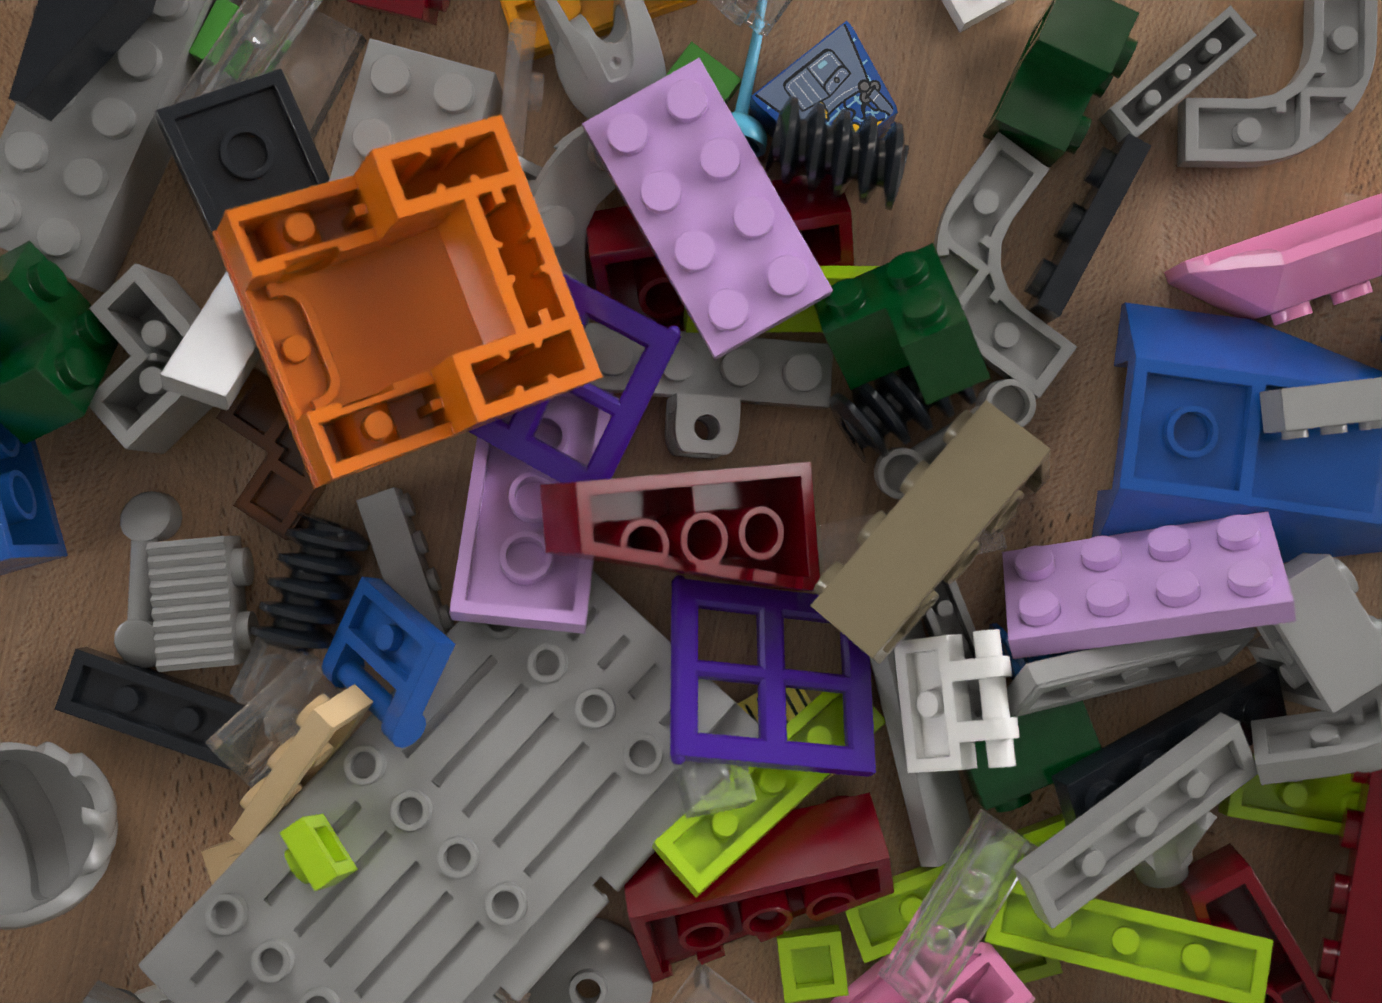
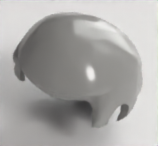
[0,741,118,930]

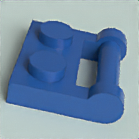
[321,576,456,748]

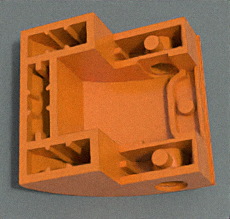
[212,114,602,489]

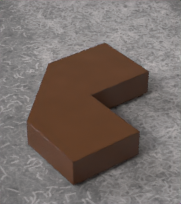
[216,367,326,540]

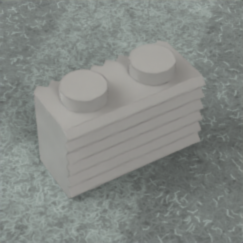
[146,536,259,672]

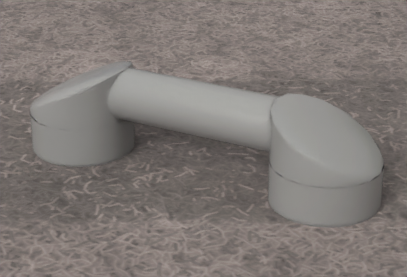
[874,379,1036,499]
[114,491,182,668]

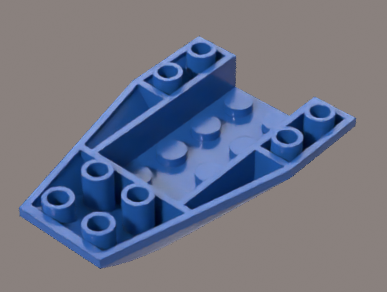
[1092,302,1382,563]

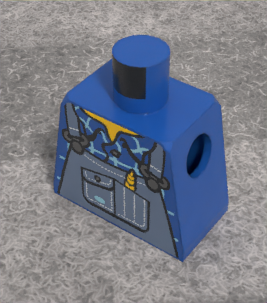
[749,20,898,138]

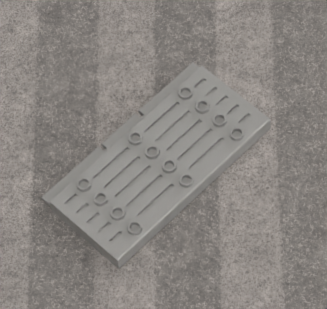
[138,571,758,1003]

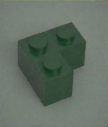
[983,0,1139,168]
[0,241,119,445]
[814,243,990,405]

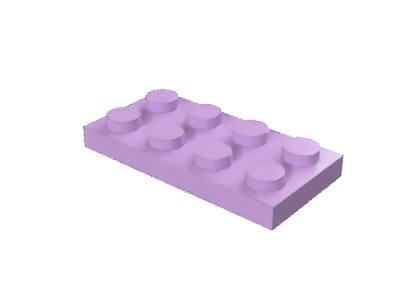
[582,58,833,360]
[449,392,614,634]
[1002,511,1296,659]

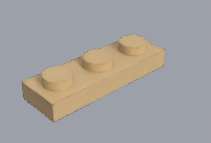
[229,684,373,849]

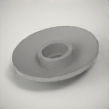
[528,917,653,1003]

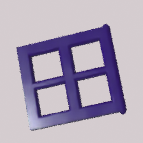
[468,273,682,483]
[670,575,876,777]

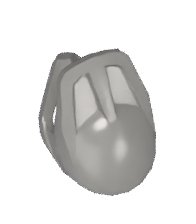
[534,0,666,120]

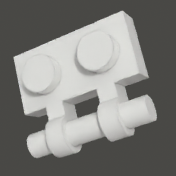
[894,629,1020,773]

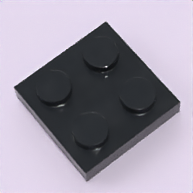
[154,68,330,240]

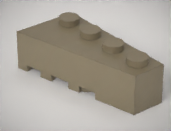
[810,400,1051,665]

